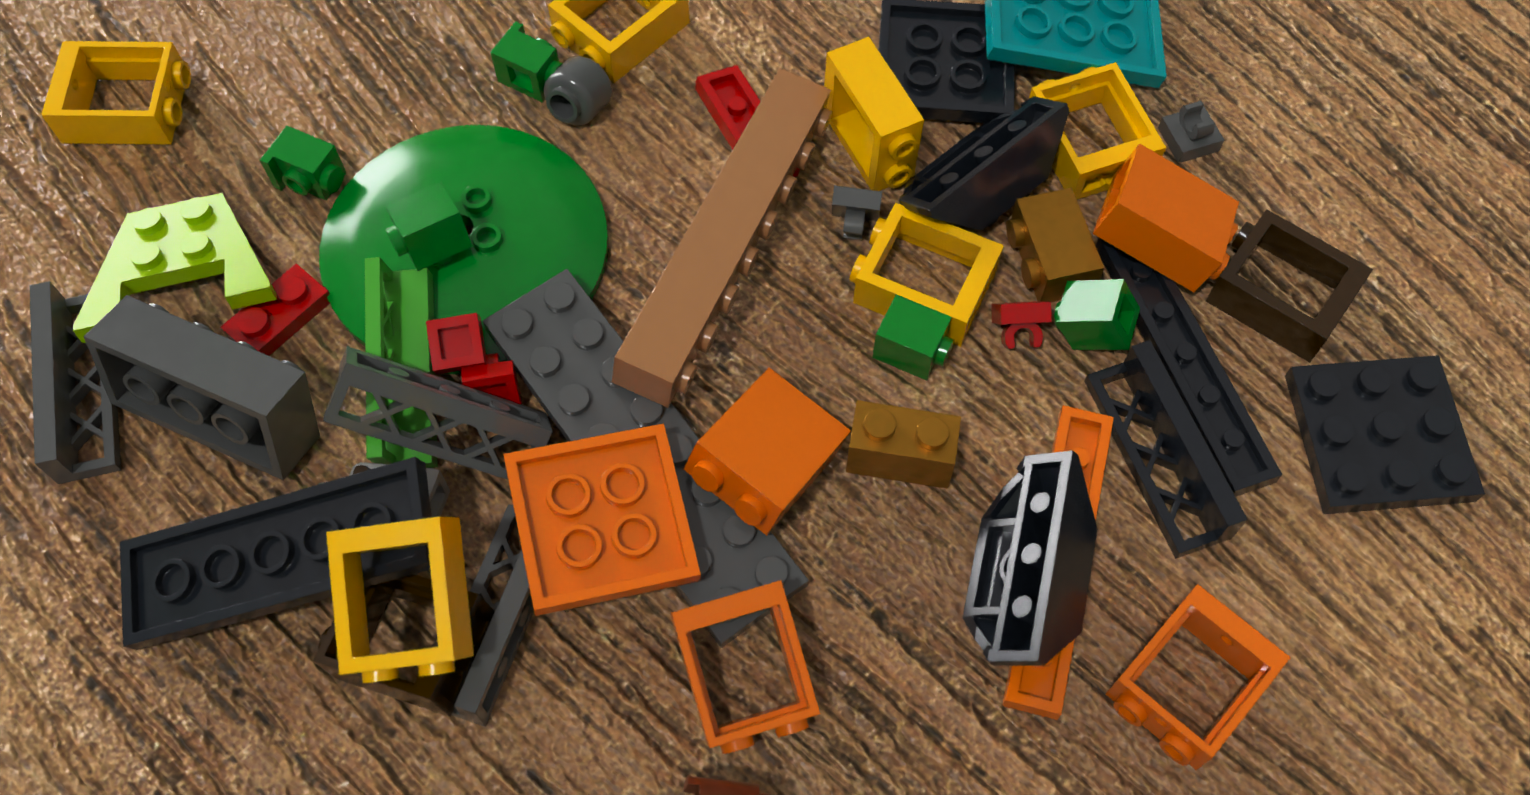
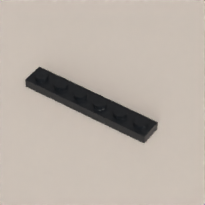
[1096,238,1282,497]

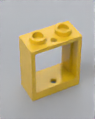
[548,0,690,83]
[824,37,924,191]
[41,41,191,145]
[1029,62,1167,199]
[849,202,1004,347]
[326,517,474,683]

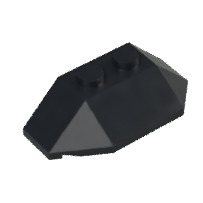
[899,96,1069,231]
[962,450,1098,666]

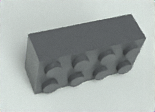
[84,295,320,481]

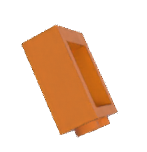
[670,580,820,754]
[1105,584,1291,770]

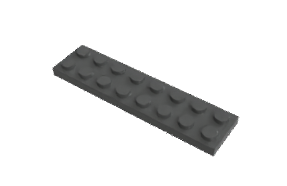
[482,269,809,648]

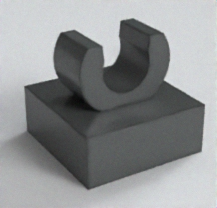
[1158,101,1225,164]
[832,185,882,241]

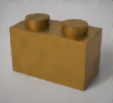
[1006,187,1104,302]
[846,400,961,489]

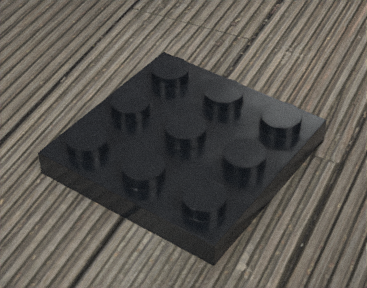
[878,0,1015,123]
[1285,355,1485,514]

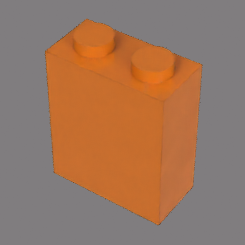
[1093,143,1239,293]
[683,367,851,536]

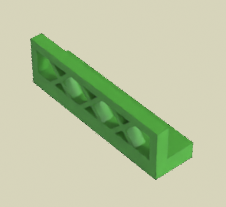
[365,257,438,468]

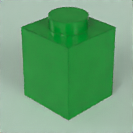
[385,181,472,271]
[1054,279,1140,350]
[872,294,955,381]

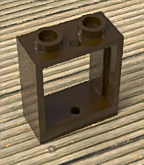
[1206,209,1373,363]
[313,574,495,717]

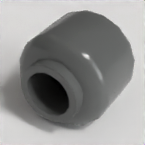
[544,56,613,126]

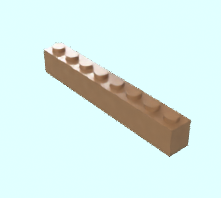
[612,68,833,408]

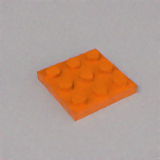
[503,423,701,616]

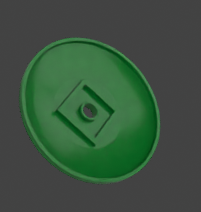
[319,125,609,375]

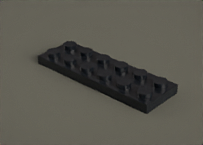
[120,457,432,650]

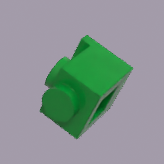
[490,21,563,103]
[260,125,347,201]

